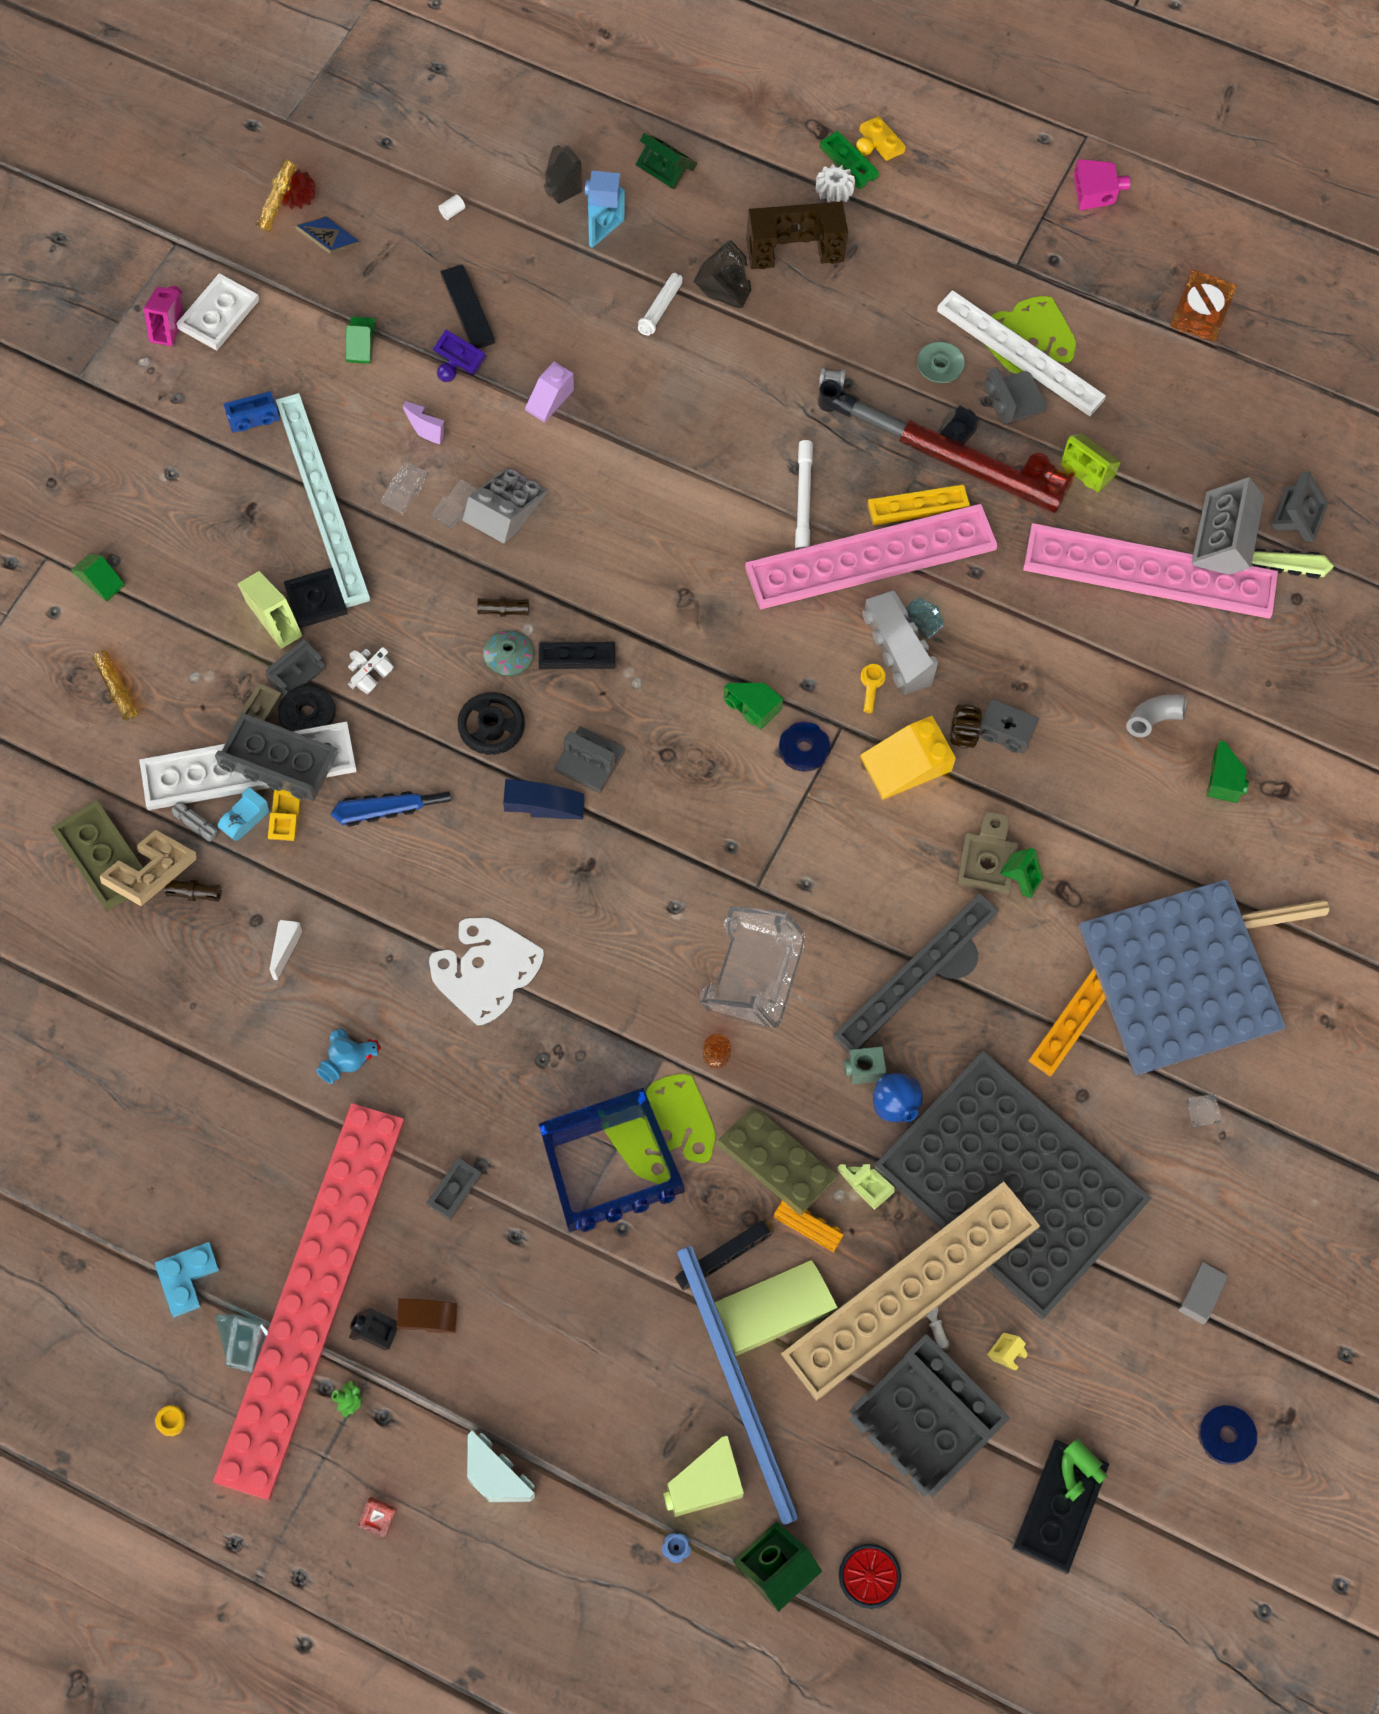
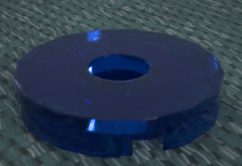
[778,722,830,772]
[1198,1405,1257,1465]

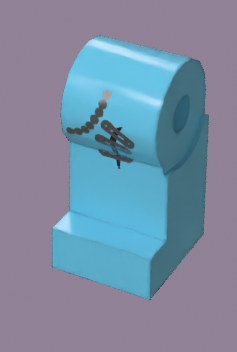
[218,787,270,841]

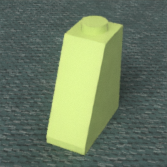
[238,571,302,649]
[663,1436,744,1517]

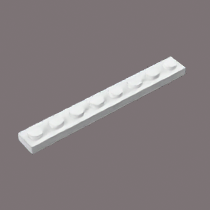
[937,290,1106,416]

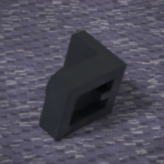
[940,405,979,450]
[349,1308,397,1350]

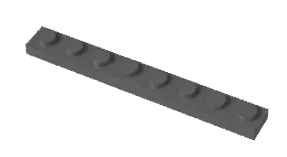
[833,893,999,1053]

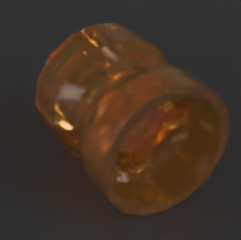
[703,1034,731,1069]

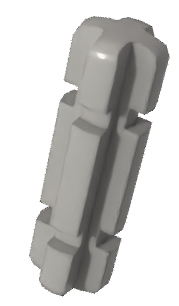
[171,802,218,841]

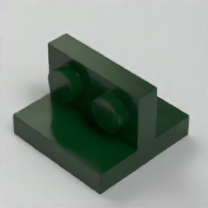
[635,133,697,189]

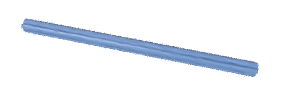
[677,1246,798,1524]

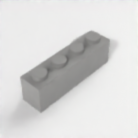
[862,590,938,695]

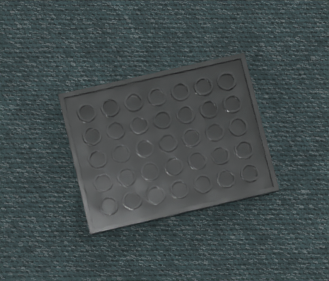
[873,1051,1152,1320]

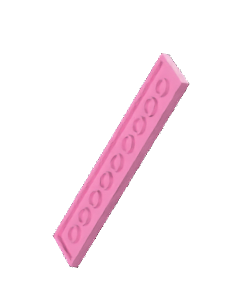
[745,504,997,610]
[1023,523,1278,619]

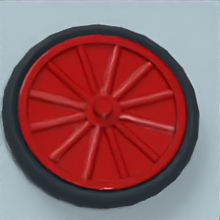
[839,1544,901,1609]

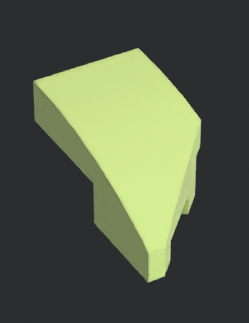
[838,1164,895,1210]

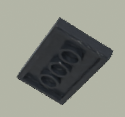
[1012,1439,1109,1575]

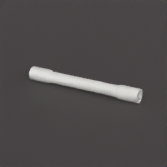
[795,440,813,550]

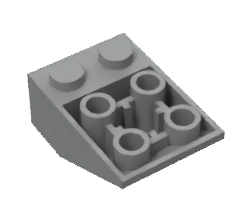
[462,467,548,543]

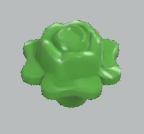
[331,1381,363,1417]

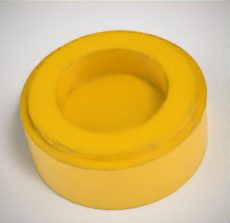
[155,1405,186,1436]

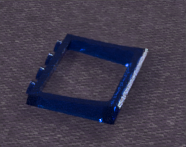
[538,1088,685,1233]

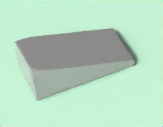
[1178,1262,1228,1325]

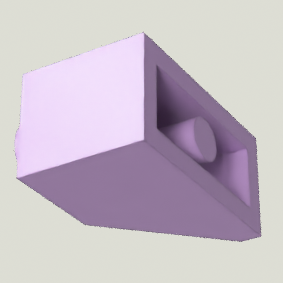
[525,361,574,423]

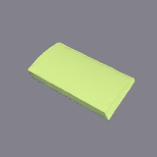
[715,1260,837,1356]

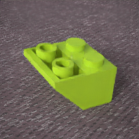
[1060,433,1121,493]

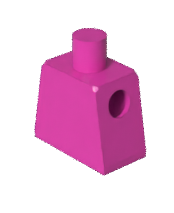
[1073,159,1130,210]
[144,285,184,347]

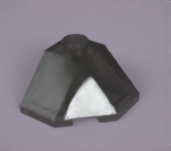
[544,145,582,204]
[694,240,751,309]

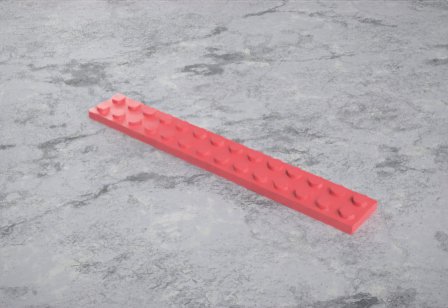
[213,1103,405,1501]

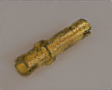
[256,159,298,232]
[92,650,138,720]

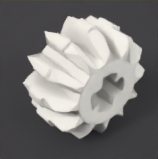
[815,164,855,202]

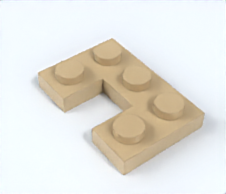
[100,830,197,906]

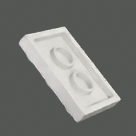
[176,273,259,351]

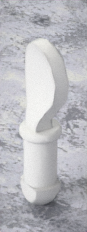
[926,1307,949,1351]

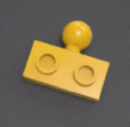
[855,116,906,161]

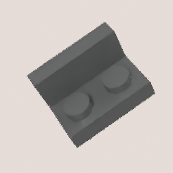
[1271,471,1328,542]
[554,726,625,794]

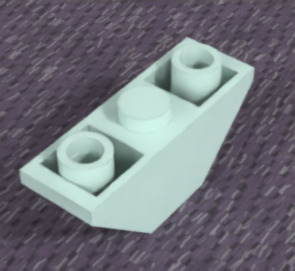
[467,1431,535,1502]

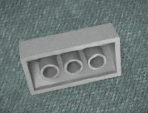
[1192,477,1264,575]

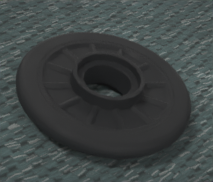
[278,685,335,731]

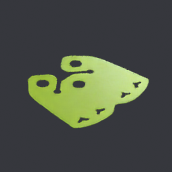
[986,296,1076,379]
[599,1074,716,1184]

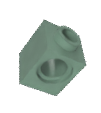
[844,1047,886,1084]

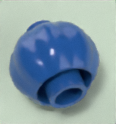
[873,1073,923,1123]

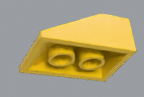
[860,716,956,800]

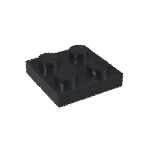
[284,568,348,628]

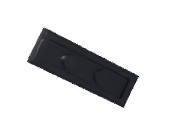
[539,642,615,669]

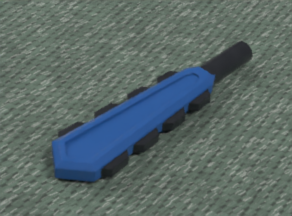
[331,791,451,827]

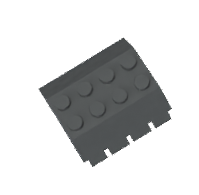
[849,1334,1010,1498]

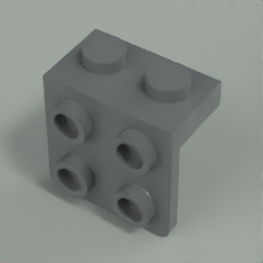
[984,367,1047,425]

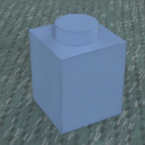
[585,171,620,208]

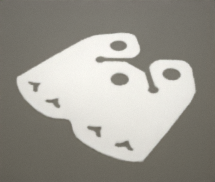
[429,918,544,1025]

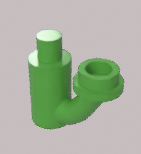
[1062,1438,1108,1501]

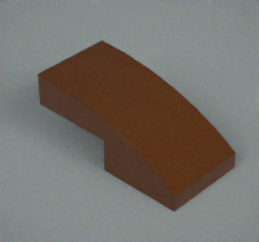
[397,1298,457,1333]

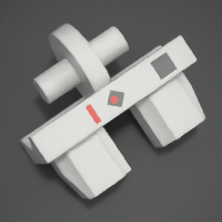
[348,647,394,695]

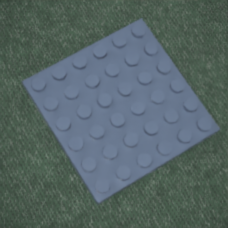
[1078,879,1286,1076]

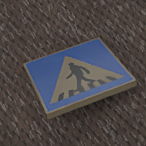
[295,216,361,254]

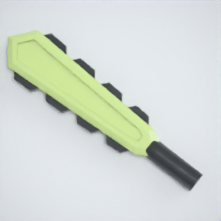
[1251,549,1334,579]

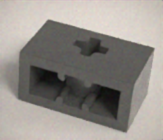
[979,698,1039,754]

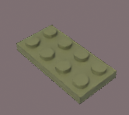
[51,800,143,912]
[717,1106,838,1216]

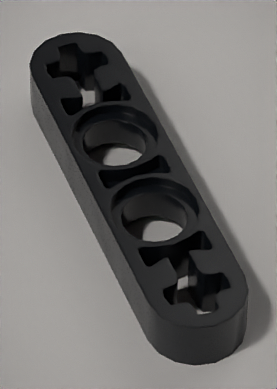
[675,1219,774,1291]

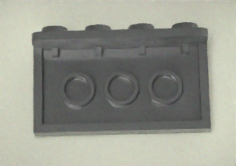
[215,713,338,801]

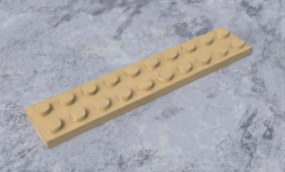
[781,1182,1040,1401]

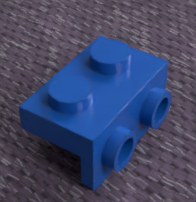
[223,391,280,433]

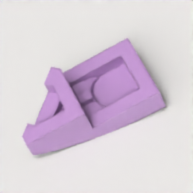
[403,401,444,445]

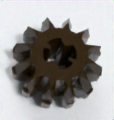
[950,704,982,748]

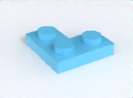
[155,1242,219,1318]

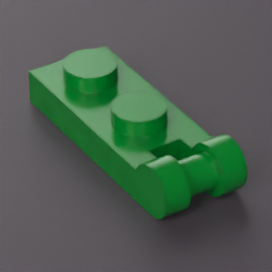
[819,130,879,189]

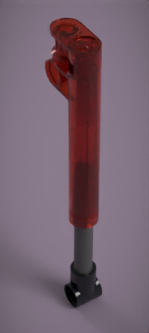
[818,380,1076,514]

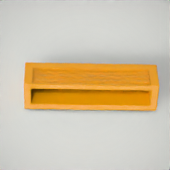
[773,1201,844,1253]

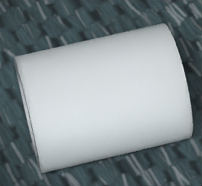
[439,194,465,220]

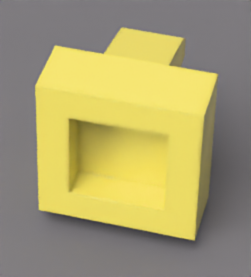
[987,1332,1027,1370]

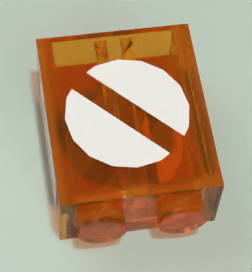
[1170,269,1237,342]

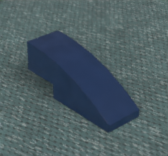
[503,779,584,820]

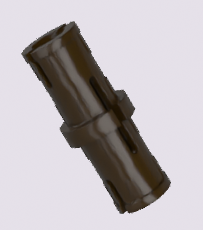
[477,597,529,617]
[164,880,222,902]

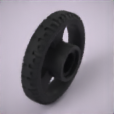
[458,692,525,755]

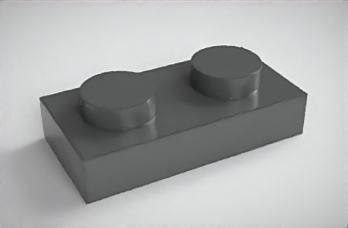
[426,1157,482,1220]

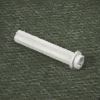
[638,273,683,335]

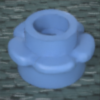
[662,1533,691,1563]

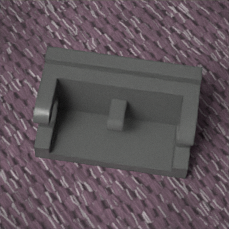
[265,639,326,697]

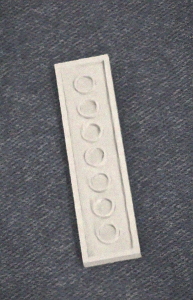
[139,722,356,810]

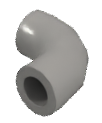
[1126,694,1187,737]

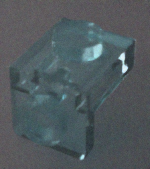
[905,597,944,639]

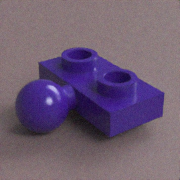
[433,330,487,382]

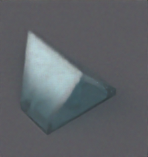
[214,1314,268,1373]

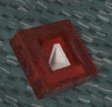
[357,1497,397,1538]

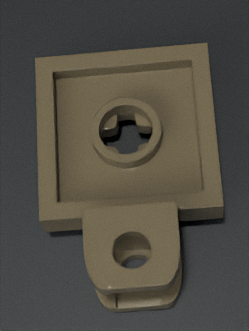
[956,812,1018,895]

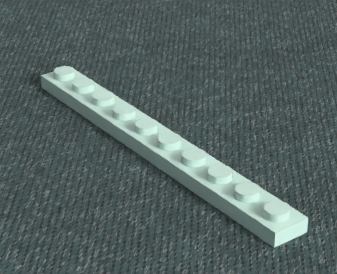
[276,393,370,608]

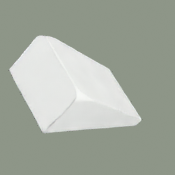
[270,920,302,980]

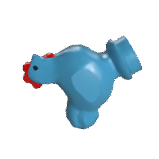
[316,1028,381,1084]

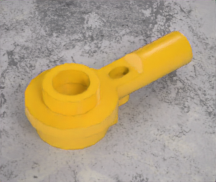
[860,664,886,713]

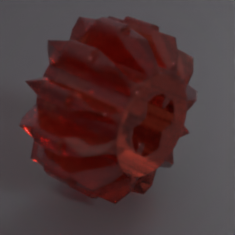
[275,169,315,210]

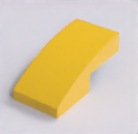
[268,789,301,841]

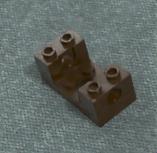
[746,201,848,269]

